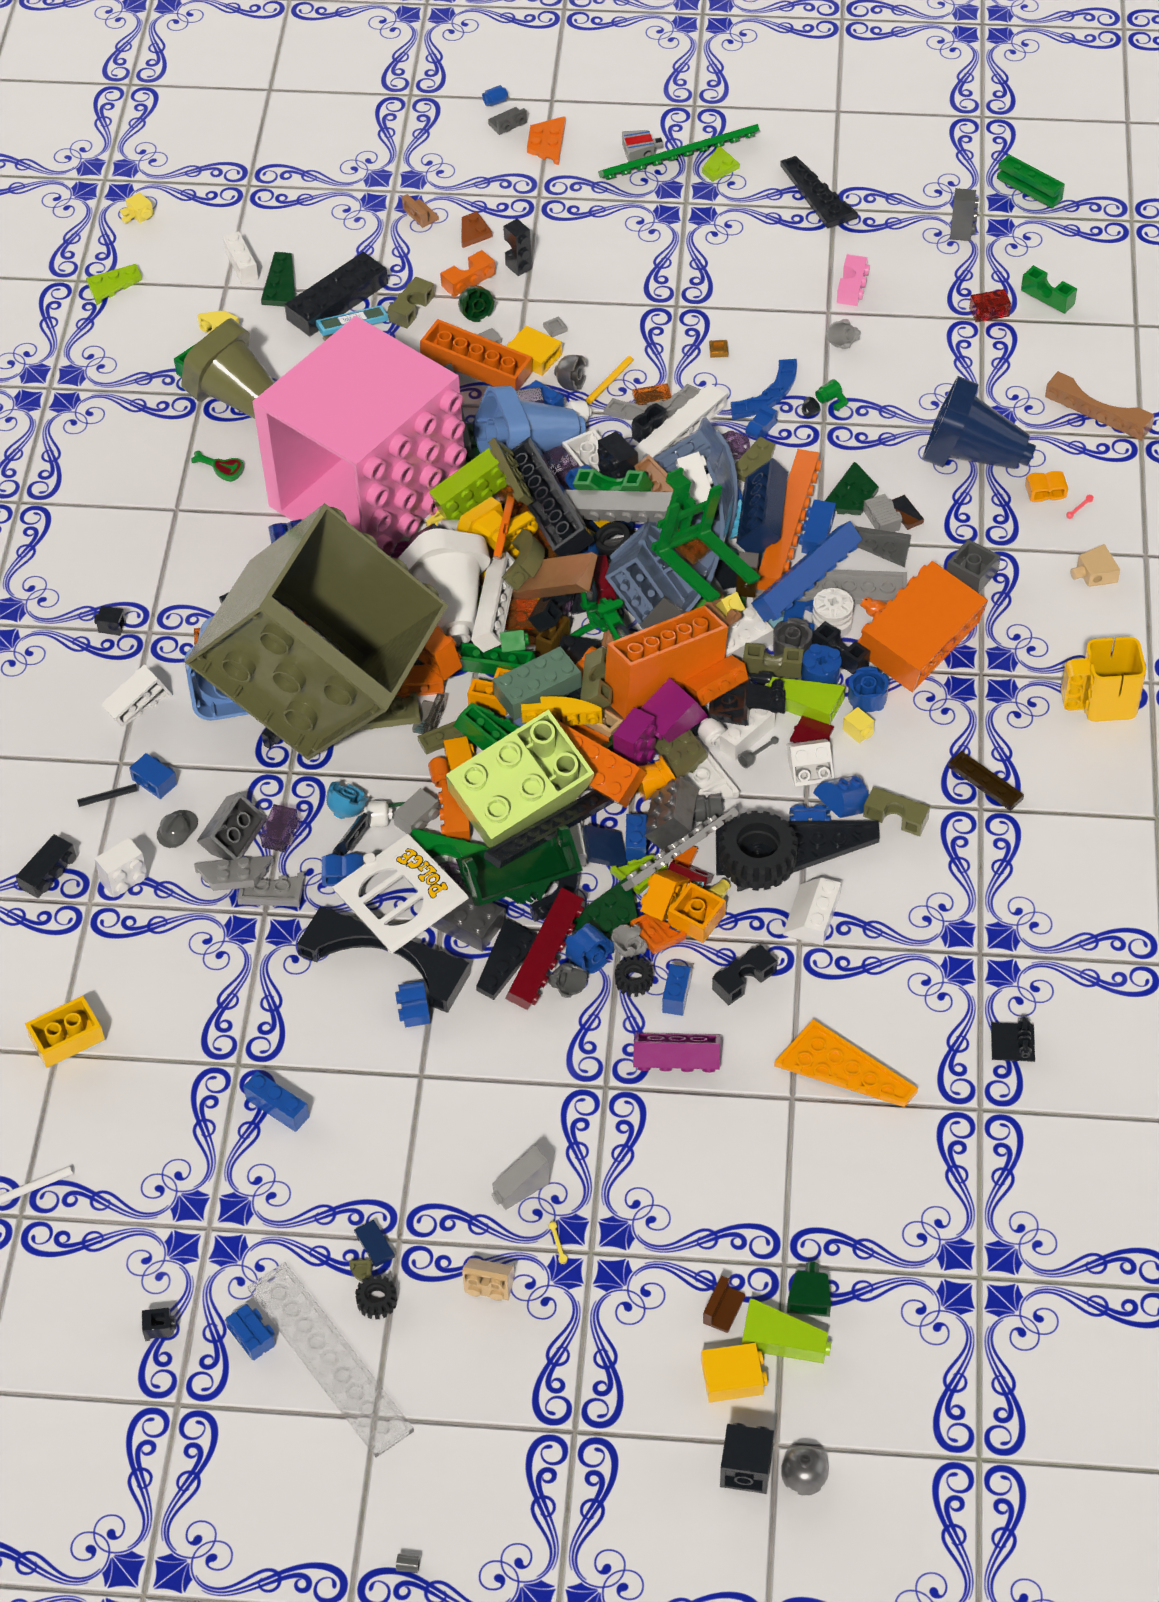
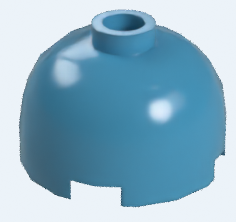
[326,781,368,819]

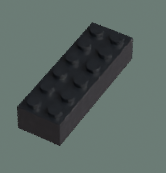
[284,252,388,337]

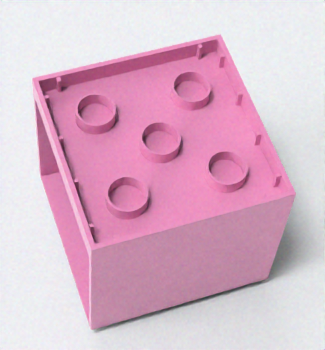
[253,316,467,556]

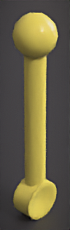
[548,1221,567,1264]

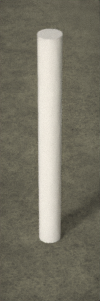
[0,1166,73,1204]

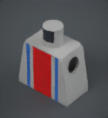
[622,130,663,162]

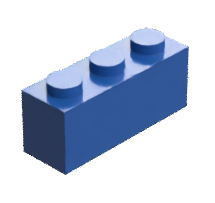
[799,499,836,554]
[243,1071,309,1132]

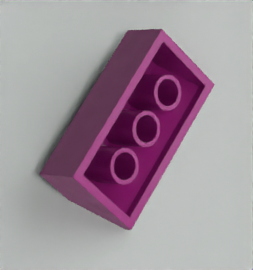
[633,1032,720,1073]

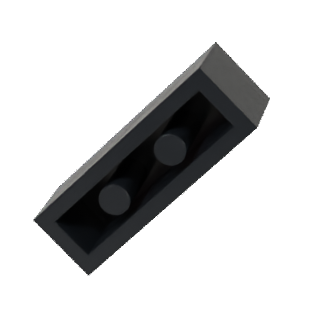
[15,834,76,898]

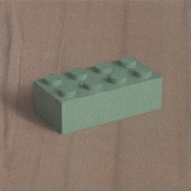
[493,646,582,720]

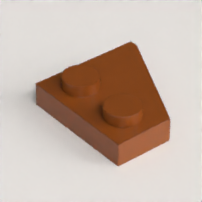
[461,211,493,248]

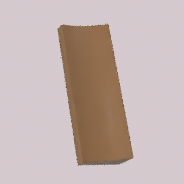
[510,552,598,602]

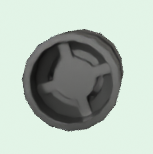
[693,794,722,822]

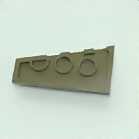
[355,691,421,731]

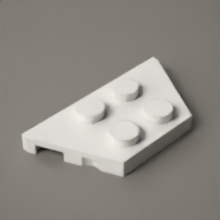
[684,741,739,799]

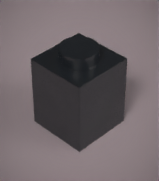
[94,606,126,636]

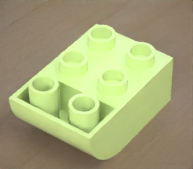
[446,709,594,847]

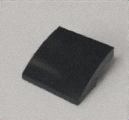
[332,813,368,856]

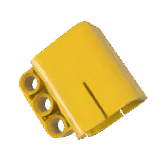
[1061,637,1146,722]

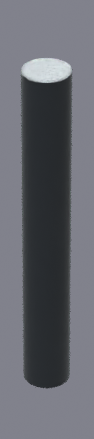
[77,784,138,807]

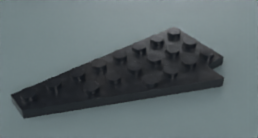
[716,821,880,891]

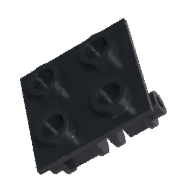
[746,678,786,714]
[991,1017,1035,1062]

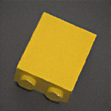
[506,326,562,376]
[701,1343,768,1403]

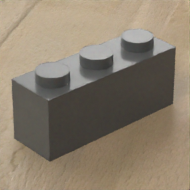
[950,188,979,241]

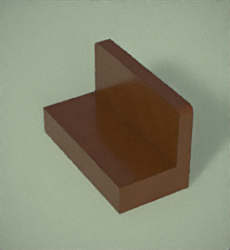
[703,1275,745,1333]

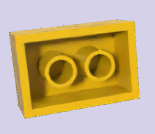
[25,996,105,1068]

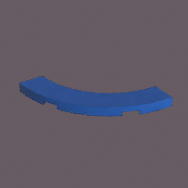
[730,359,797,420]

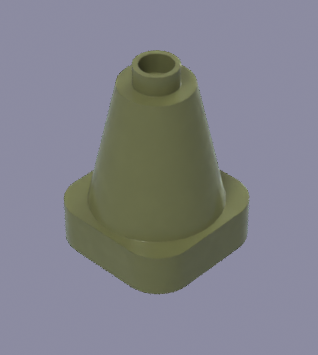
[181,318,275,419]

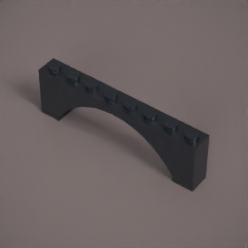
[297,906,470,1013]

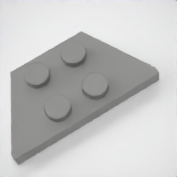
[194,856,274,891]

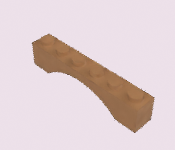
[1045,371,1154,441]

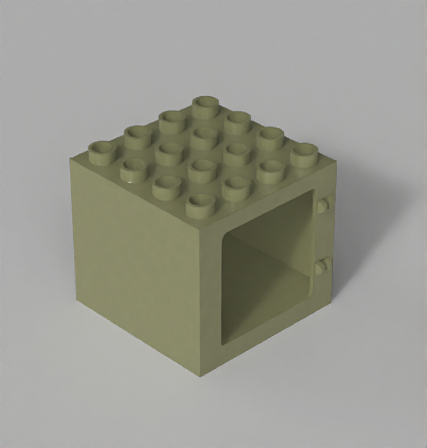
[184,503,448,760]

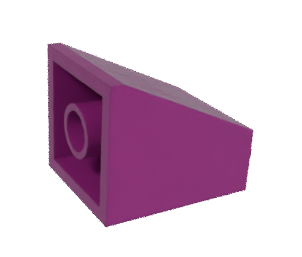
[640,678,708,743]

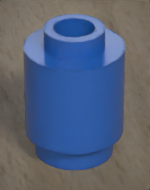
[482,85,508,106]

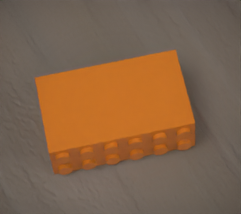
[858,561,988,693]
[604,605,728,719]

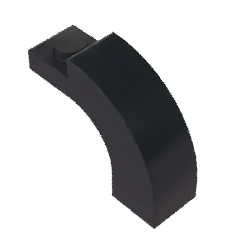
[530,873,578,922]

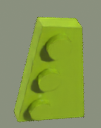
[86,264,142,305]

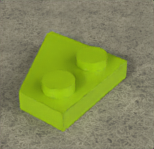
[702,146,740,182]
[610,855,667,895]

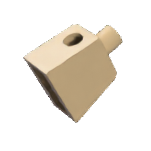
[1070,544,1120,587]

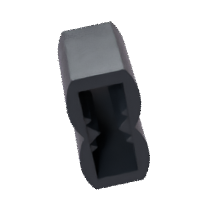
[632,403,666,443]

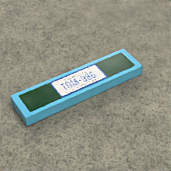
[316,305,388,336]

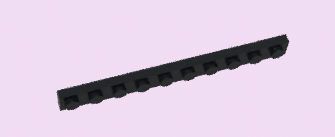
[484,790,614,869]

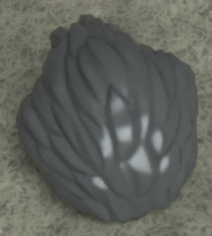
[548,963,587,998]

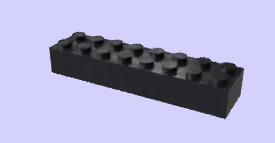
[512,437,595,557]

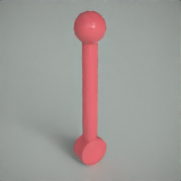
[1066,494,1094,519]

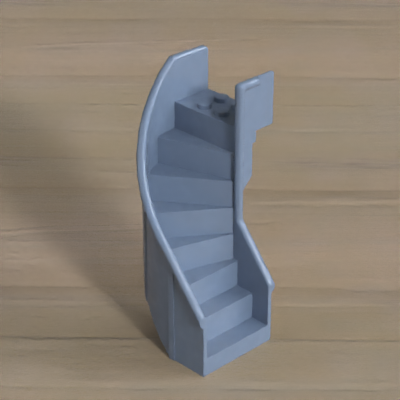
[605,417,738,629]

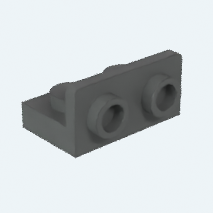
[488,107,527,135]

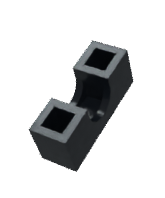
[503,219,532,276]
[528,594,573,633]
[812,621,870,674]
[712,944,777,1006]

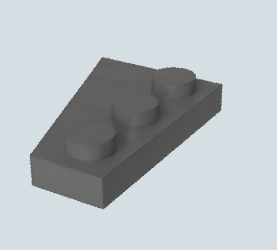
[855,526,911,568]

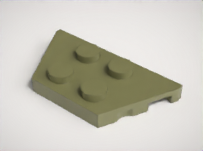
[655,729,708,778]

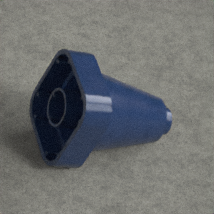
[922,376,1036,469]

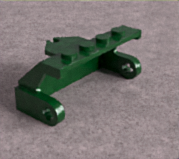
[456,825,583,906]

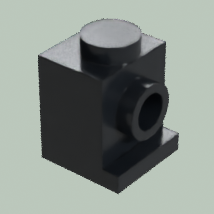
[142,1308,176,1341]

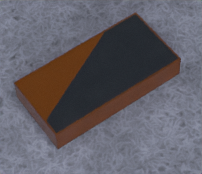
[892,495,924,530]

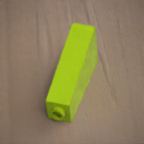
[764,677,846,725]
[742,1299,832,1364]

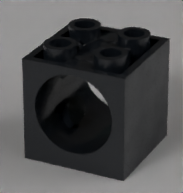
[720,1423,774,1494]

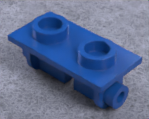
[789,805,831,821]

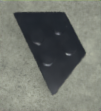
[709,674,751,726]

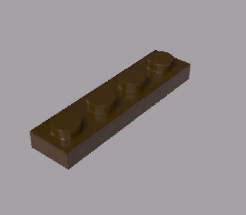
[948,751,1024,811]

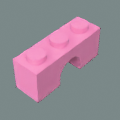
[837,254,870,306]

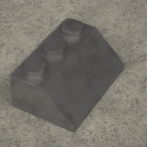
[197,792,267,860]

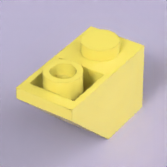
[197,311,239,333]

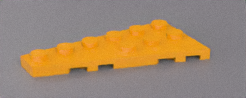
[774,1019,918,1107]

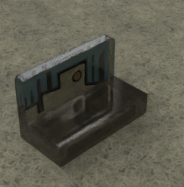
[412,693,446,734]

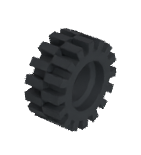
[615,956,653,997]
[355,1274,397,1320]

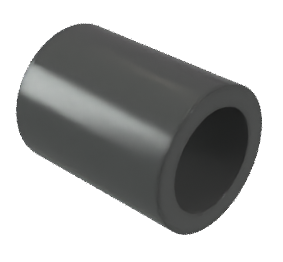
[396,1554,420,1573]

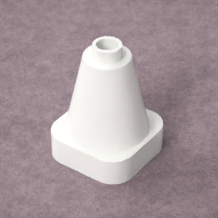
[398,528,490,646]

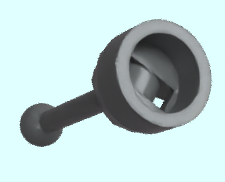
[738,736,778,768]

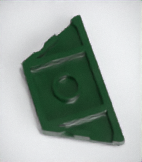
[825,462,879,515]
[572,878,638,940]

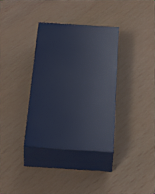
[354,1220,395,1268]

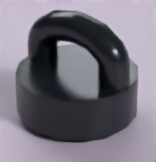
[801,397,820,417]

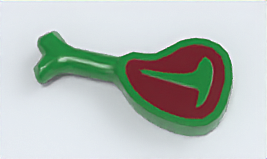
[191,451,244,482]

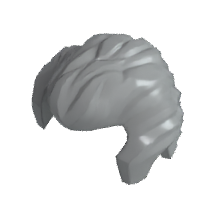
[827,319,861,349]
[611,924,648,958]

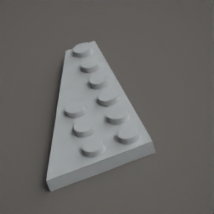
[621,807,739,891]

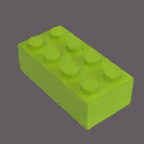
[429,448,507,519]

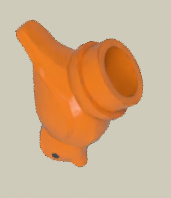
[860,597,886,618]

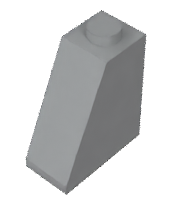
[492,1146,550,1210]

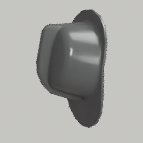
[157,810,198,848]

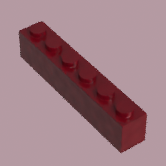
[505,887,584,1010]

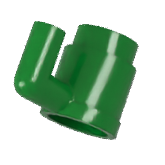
[815,379,848,411]

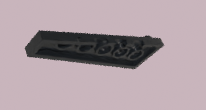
[780,156,858,228]

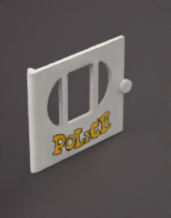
[332,834,469,954]

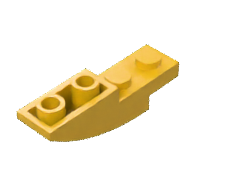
[521,696,602,726]

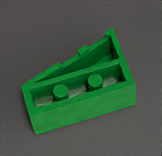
[453,702,520,750]

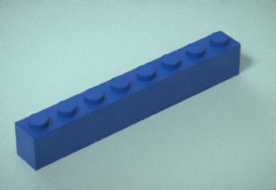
[751,521,862,622]

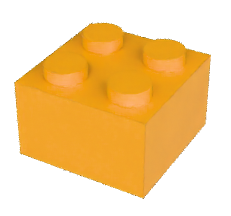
[668,882,726,943]

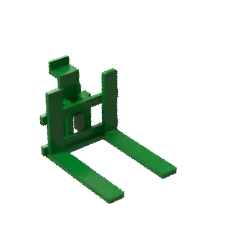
[651,467,760,602]

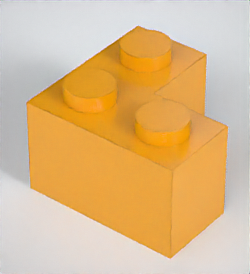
[467,668,511,716]
[640,869,690,921]

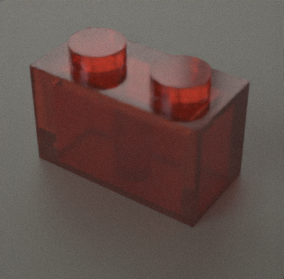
[969,289,1011,323]

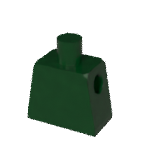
[787,1262,831,1317]

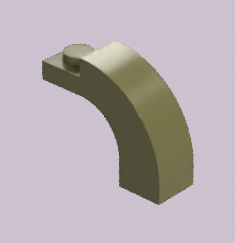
[501,529,545,591]

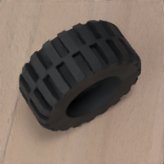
[719,811,798,891]

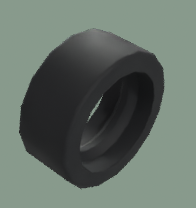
[595,522,631,559]

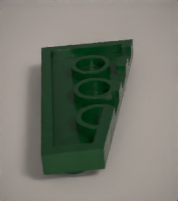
[261,252,295,307]

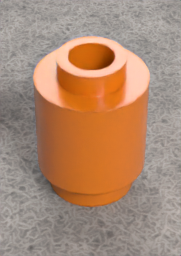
[428,757,450,788]

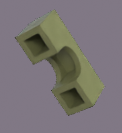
[387,277,435,329]
[743,643,804,679]
[580,647,613,708]
[863,787,930,837]

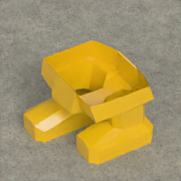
[456,497,538,585]

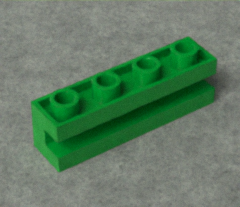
[997,154,1065,208]

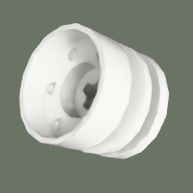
[812,588,854,638]

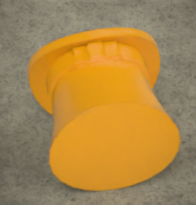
[637,755,676,801]

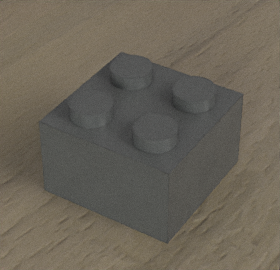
[946,539,1001,593]

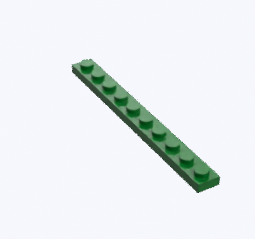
[598,124,759,180]

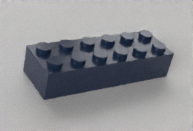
[736,458,788,554]

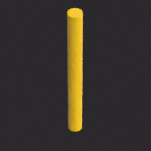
[586,356,633,404]

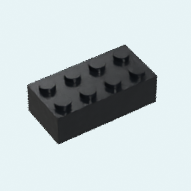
[597,431,638,479]

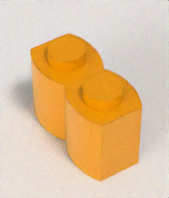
[1025,471,1068,502]

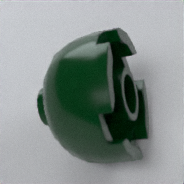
[458,285,494,322]

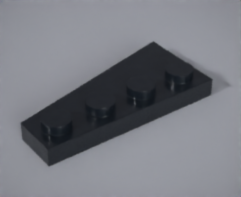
[476,918,537,1000]

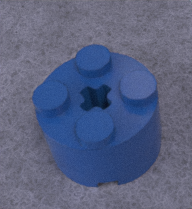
[801,644,841,685]
[848,667,889,712]
[565,923,614,974]

